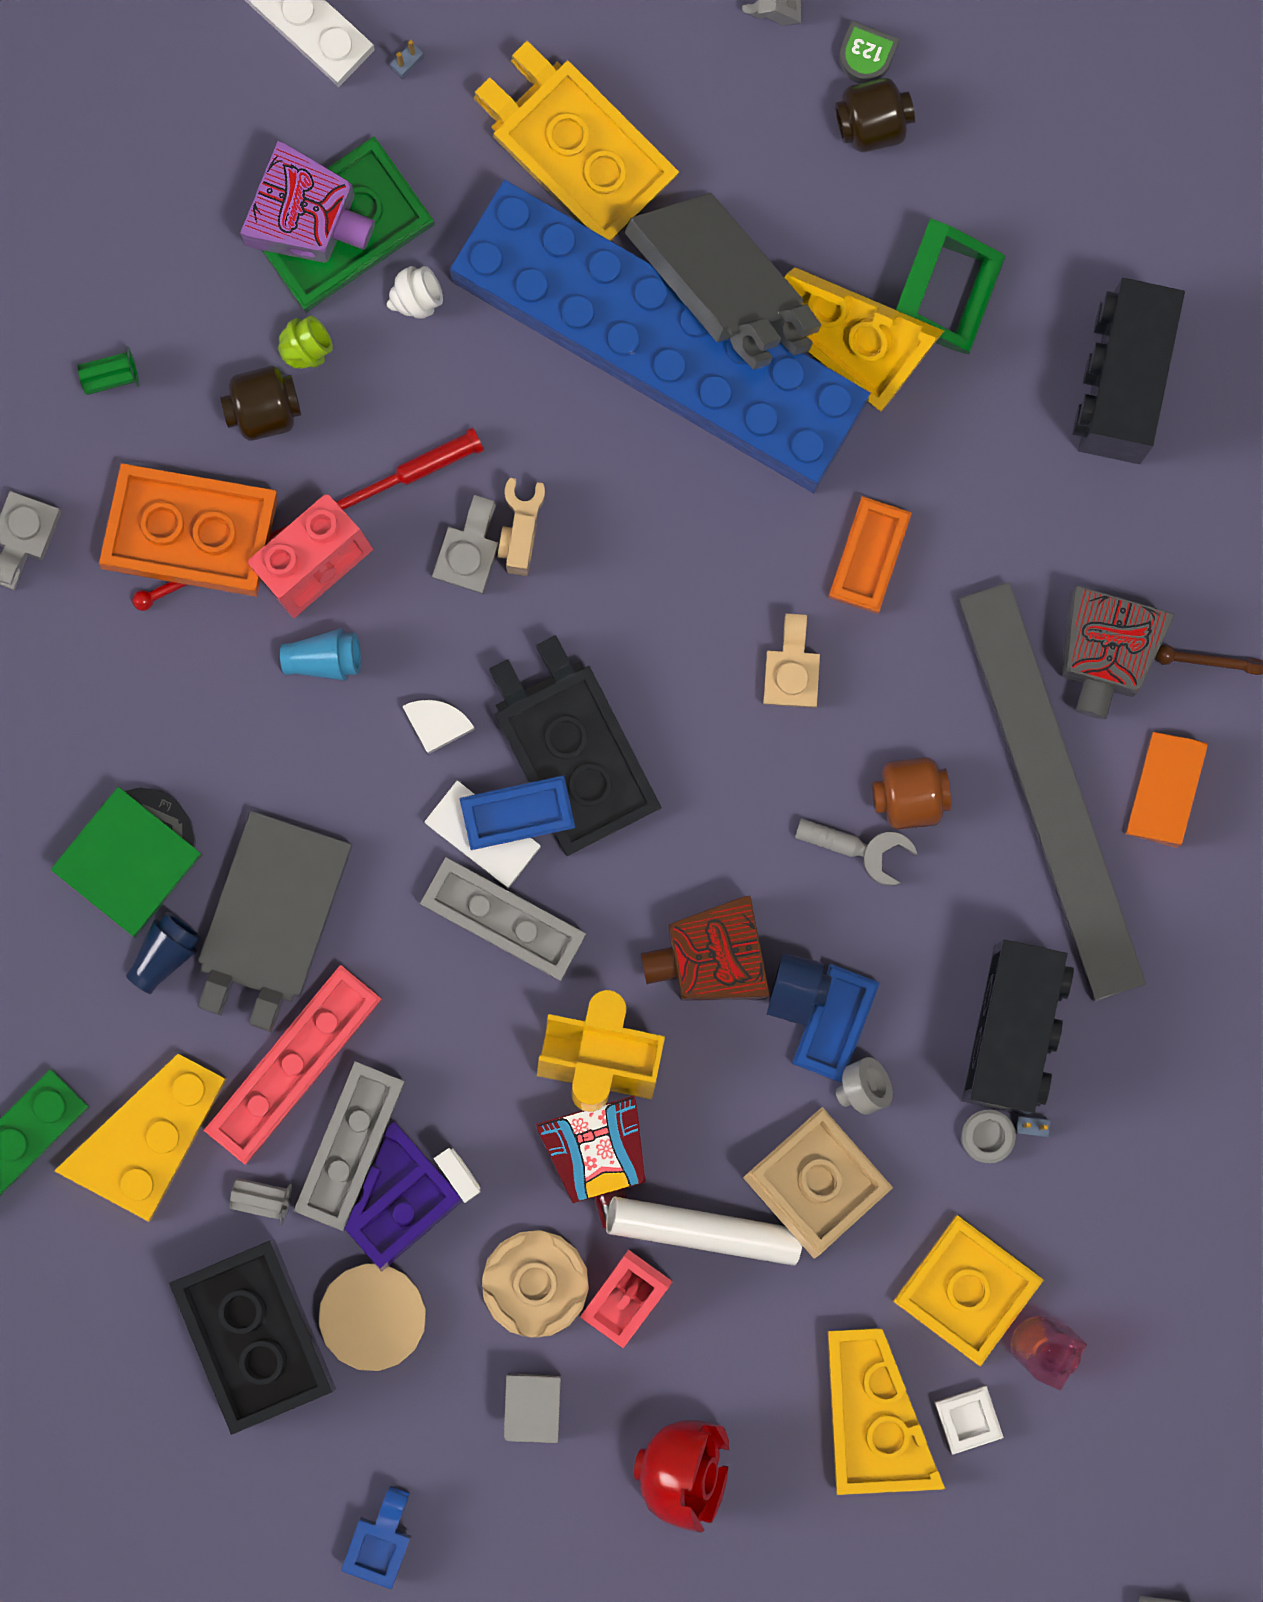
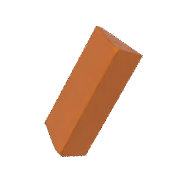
[1125,732,1208,848]

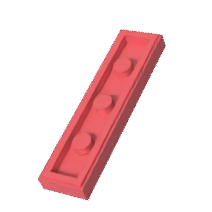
[204,965,383,1165]

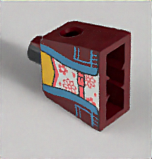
[536,1095,645,1228]

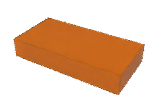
[828,496,912,614]

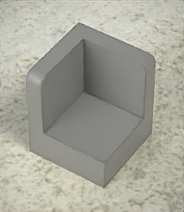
[504,1373,561,1443]

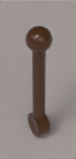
[1155,644,1263,675]

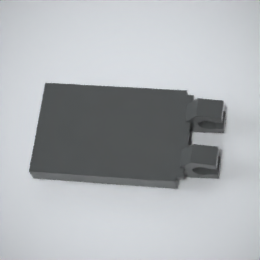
[625,193,821,370]
[198,811,352,1033]

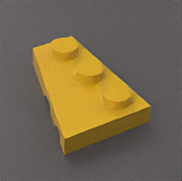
[784,267,944,412]
[54,1054,227,1221]
[827,1328,945,1495]

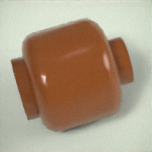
[872,757,951,830]

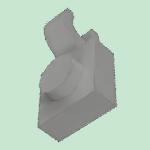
[0,491,62,591]
[432,495,499,595]

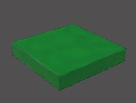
[50,787,203,938]

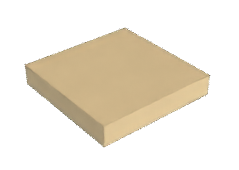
[743,1107,893,1259]

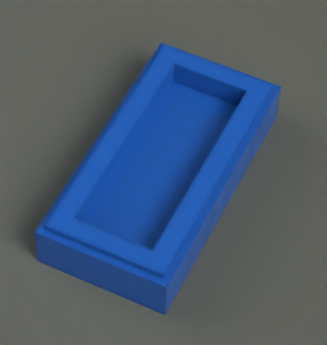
[459,775,576,850]
[792,964,880,1083]

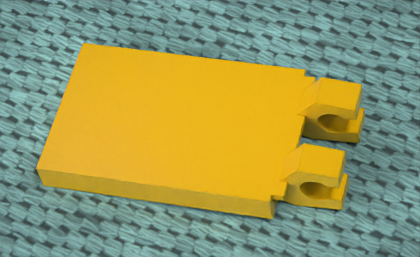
[474,41,679,241]

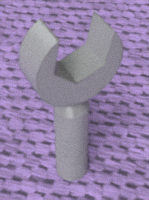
[795,818,917,886]

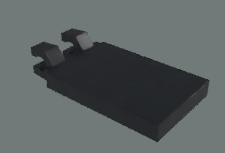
[489,635,662,856]

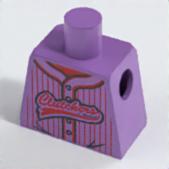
[240,141,375,262]

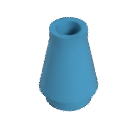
[280,628,361,681]

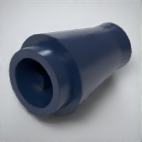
[126,912,200,994]

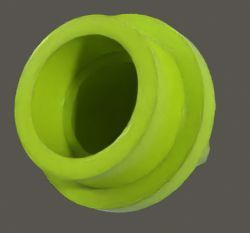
[278,316,333,369]

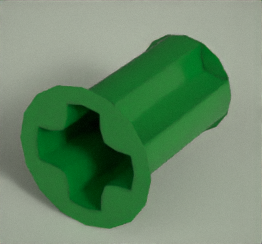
[78,346,140,395]

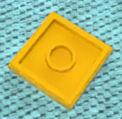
[893,1215,1044,1366]

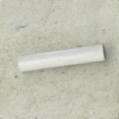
[606,1196,802,1266]

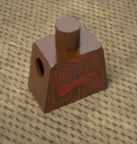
[641,895,770,1001]

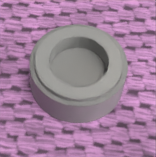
[961,1110,1016,1163]

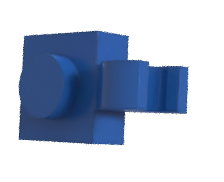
[341,1485,411,1590]

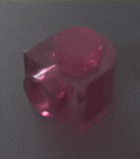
[1011,1316,1087,1391]

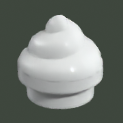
[386,266,443,319]

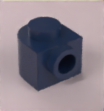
[766,952,832,1026]

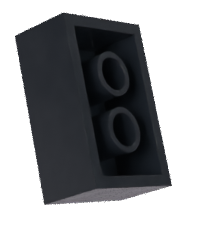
[1072,277,1185,465]
[961,939,1074,1115]
[169,1240,336,1435]

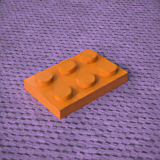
[99,463,278,597]

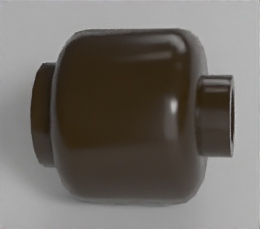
[835,78,915,152]
[220,366,301,441]

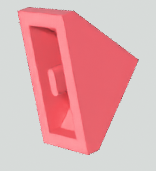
[580,1249,673,1348]

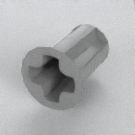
[230,1178,292,1225]

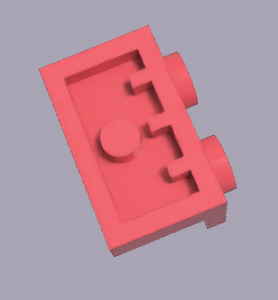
[248,494,373,619]

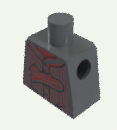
[1062,586,1174,719]

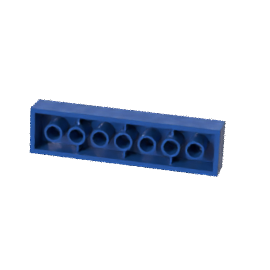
[450,179,871,494]

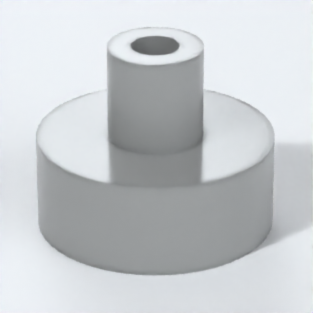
[836,1057,893,1115]

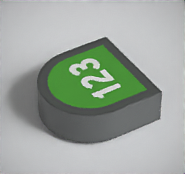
[839,20,900,83]

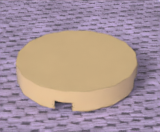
[482,1230,589,1338]
[319,1263,426,1371]

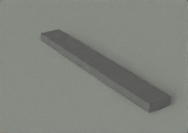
[958,582,1146,1001]

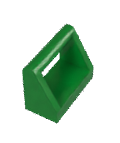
[896,218,1006,354]

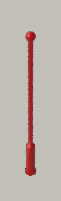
[132,427,484,611]

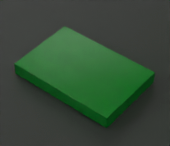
[262,136,435,313]

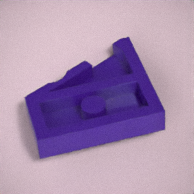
[345,1122,463,1272]

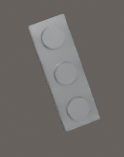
[420,857,586,981]
[294,1061,405,1231]

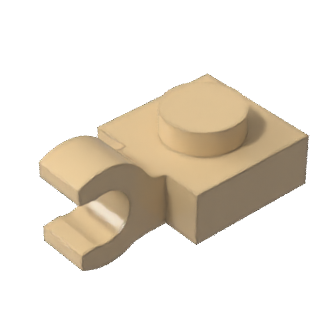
[498,478,545,577]
[763,614,820,708]

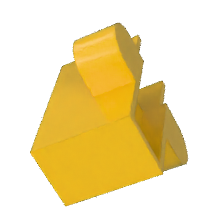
[537,990,665,1112]

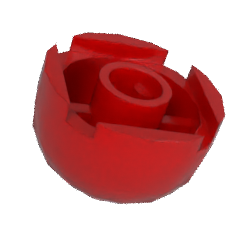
[634,1420,729,1533]

